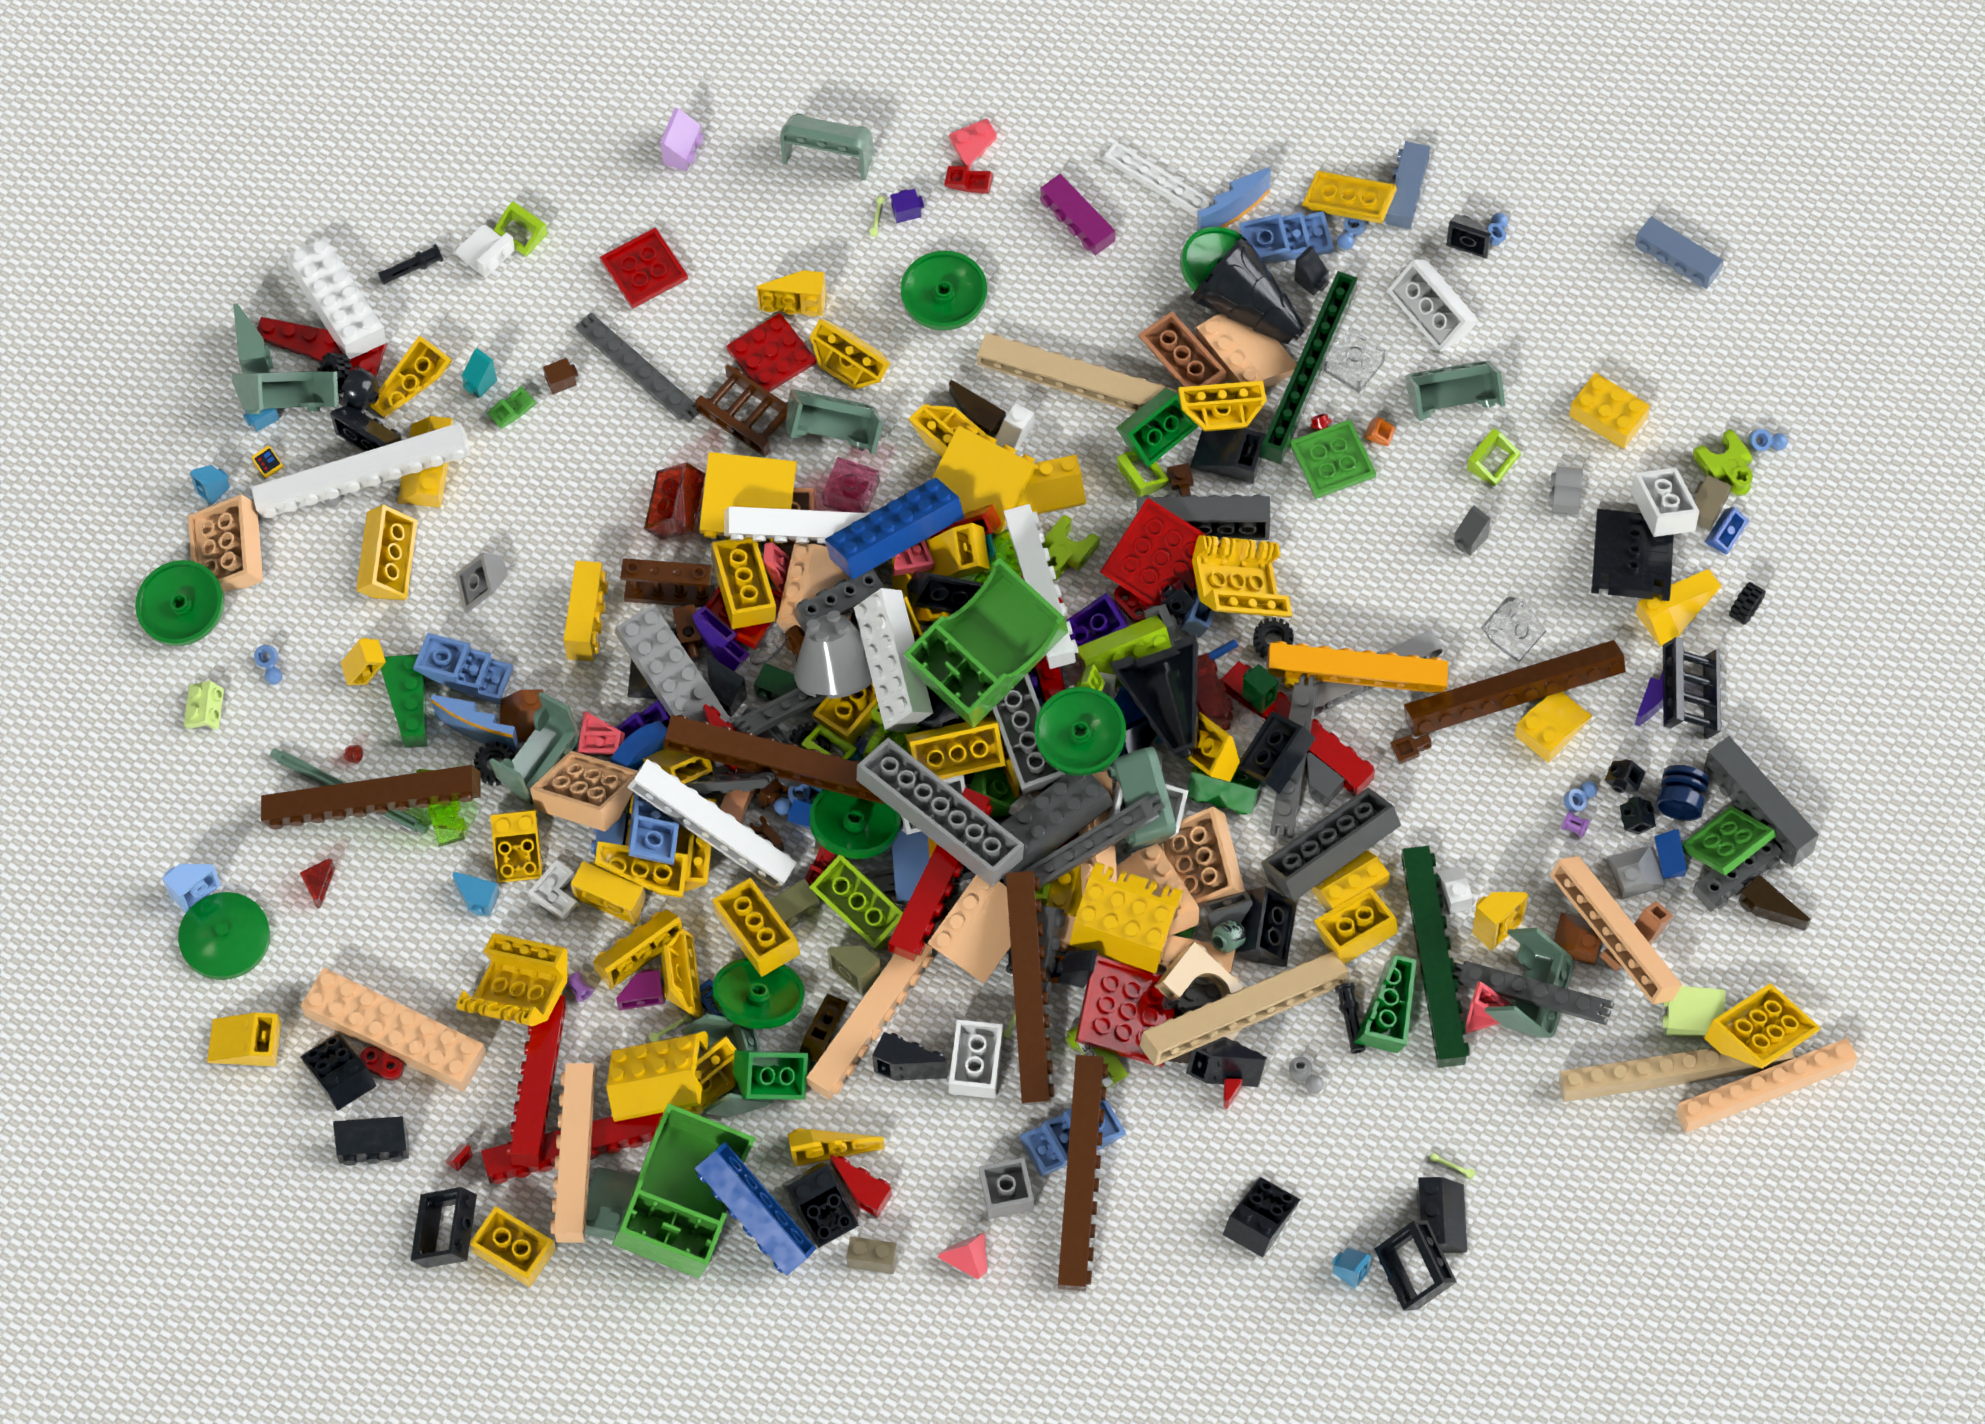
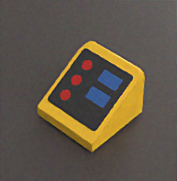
[251,445,284,479]

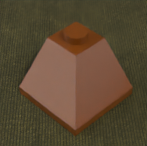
[500,689,544,742]
[1554,912,1601,966]

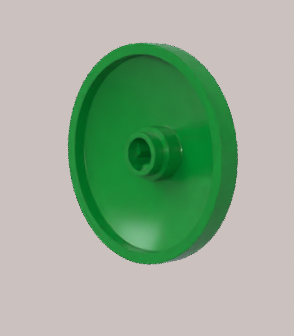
[1180,227,1242,291]
[901,251,987,331]
[135,560,224,646]
[1035,687,1126,776]
[809,789,900,859]
[178,892,270,980]
[712,958,805,1029]

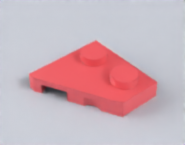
[949,118,997,169]
[893,540,935,576]
[762,542,791,594]
[578,711,625,755]

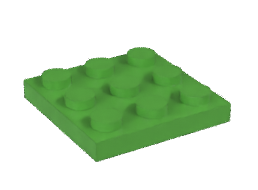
[1290,419,1376,499]
[1682,806,1776,876]

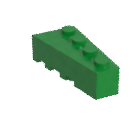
[381,654,427,748]
[1354,954,1417,1053]

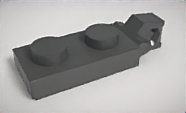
[1161,983,1222,1013]

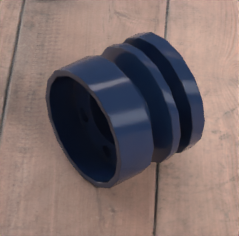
[1655,765,1710,821]

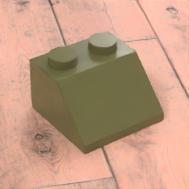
[827,946,881,996]

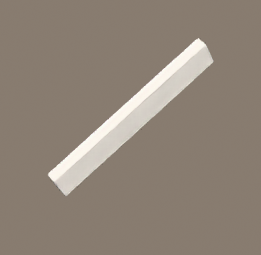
[1103,141,1213,217]

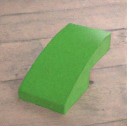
[487,386,537,429]

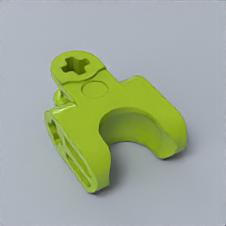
[1693,429,1753,496]
[1042,515,1100,581]

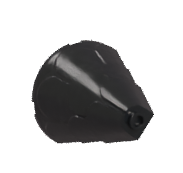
[1190,237,1305,345]
[1110,634,1199,758]

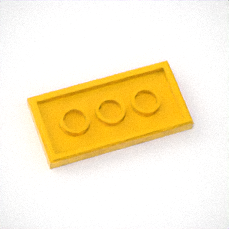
[1302,170,1397,224]

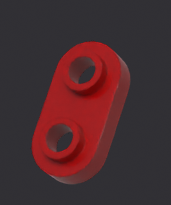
[1114,586,1150,623]
[359,1046,404,1081]

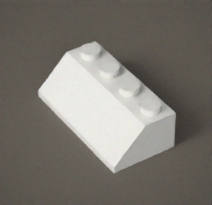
[1387,259,1479,352]

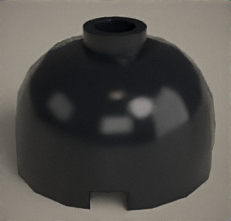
[338,366,380,410]

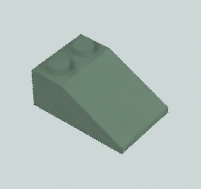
[233,303,274,374]
[585,1167,638,1240]

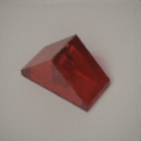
[300,858,336,908]

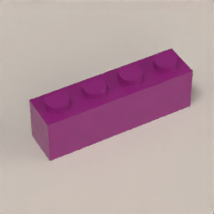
[1040,174,1115,256]

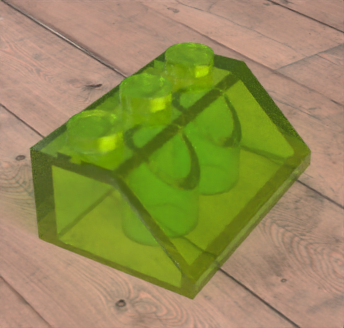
[416,769,467,847]

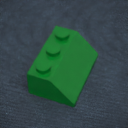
[1116,388,1198,467]
[1187,765,1262,815]
[733,1050,808,1100]

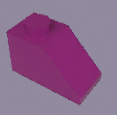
[616,969,664,1011]

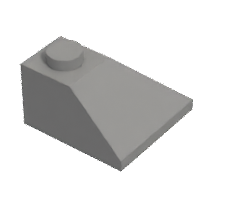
[455,553,507,613]
[1607,845,1665,899]

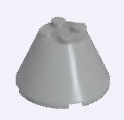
[794,611,873,699]

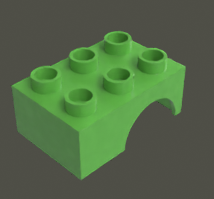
[904,557,1068,728]
[612,1103,755,1279]

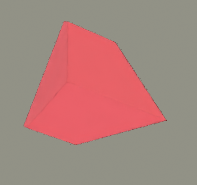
[1465,981,1510,1034]
[938,1232,988,1280]

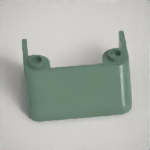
[780,113,874,181]
[1405,361,1506,421]
[232,371,338,414]
[785,390,883,455]
[489,691,580,805]
[1101,747,1176,854]
[1485,928,1574,1038]
[681,1014,774,1117]

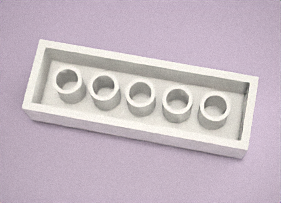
[287,238,386,359]
[854,588,933,732]

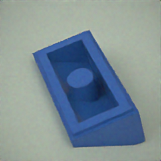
[1704,507,1749,555]
[1654,829,1687,879]

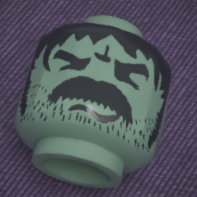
[1211,919,1245,953]

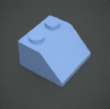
[162,864,221,913]

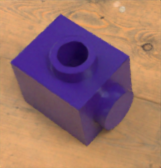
[890,189,924,223]

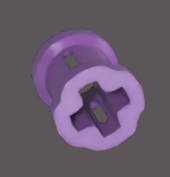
[1561,811,1590,838]
[565,972,594,1002]

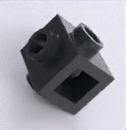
[1160,578,1196,618]
[1605,759,1646,793]
[1620,797,1656,835]

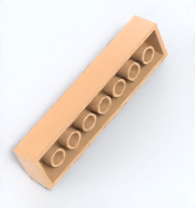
[300,967,486,1092]

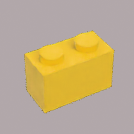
[340,638,386,685]

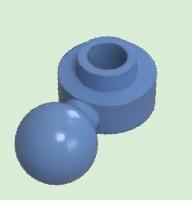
[1485,213,1508,246]
[1337,217,1366,250]
[1748,429,1788,451]
[254,645,282,685]
[1563,781,1598,813]
[774,784,811,815]

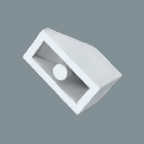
[996,403,1035,451]
[1436,867,1473,914]

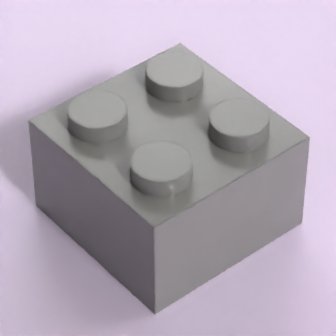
[979,1157,1034,1219]

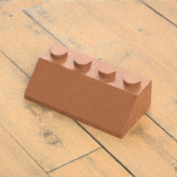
[1138,311,1226,387]

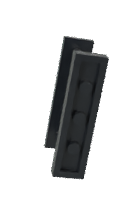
[1662,637,1722,739]

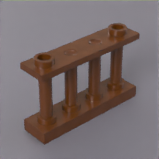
[695,364,788,457]
[620,558,715,608]

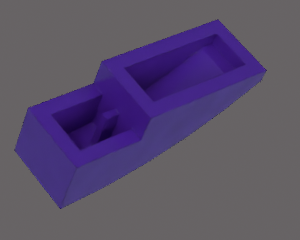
[692,605,750,672]
[1635,671,1663,726]
[616,700,670,740]

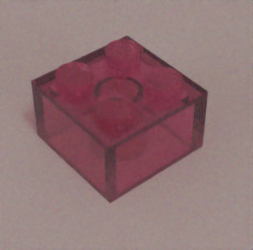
[822,457,880,513]

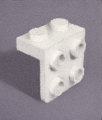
[456,225,515,278]

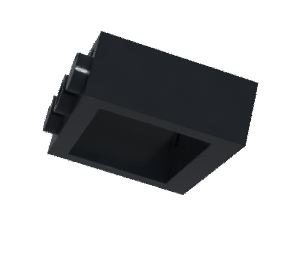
[410,1187,477,1268]
[1374,1220,1457,1311]

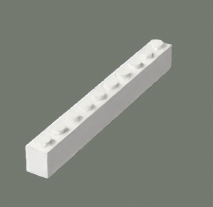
[252,423,471,519]

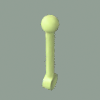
[869,196,885,237]
[1003,1011,1016,1039]
[649,1013,692,1042]
[1429,1153,1475,1179]

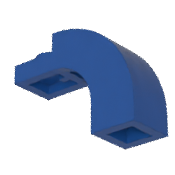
[610,721,668,771]

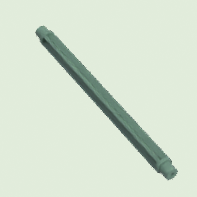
[270,748,429,834]

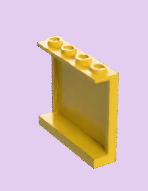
[932,425,1040,537]
[699,452,797,546]

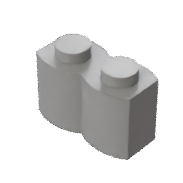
[1548,466,1583,515]

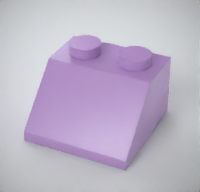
[660,108,704,171]

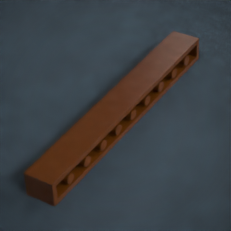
[1403,640,1626,737]
[663,715,884,804]
[261,765,481,829]
[1006,871,1055,1105]
[1058,1055,1108,1291]

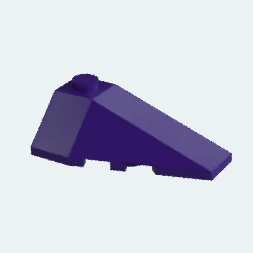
[1066,593,1128,647]

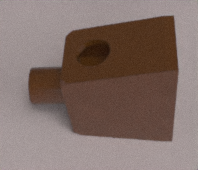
[672,604,702,660]

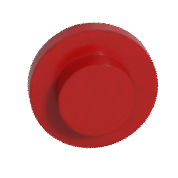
[1310,413,1332,431]

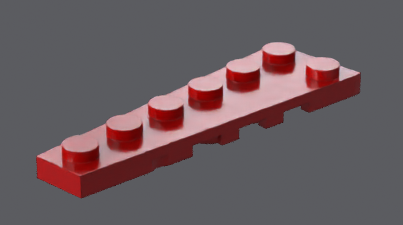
[257,317,387,378]

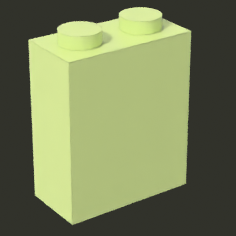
[1662,986,1726,1040]

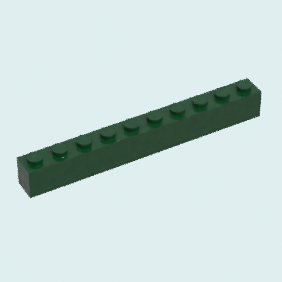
[1260,271,1358,465]
[1401,845,1470,1068]

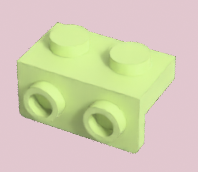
[184,681,224,730]

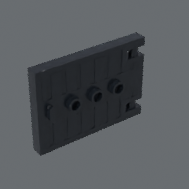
[1591,508,1674,601]

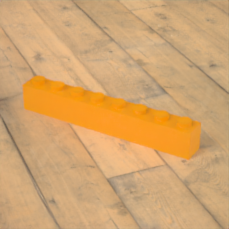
[1266,641,1448,693]

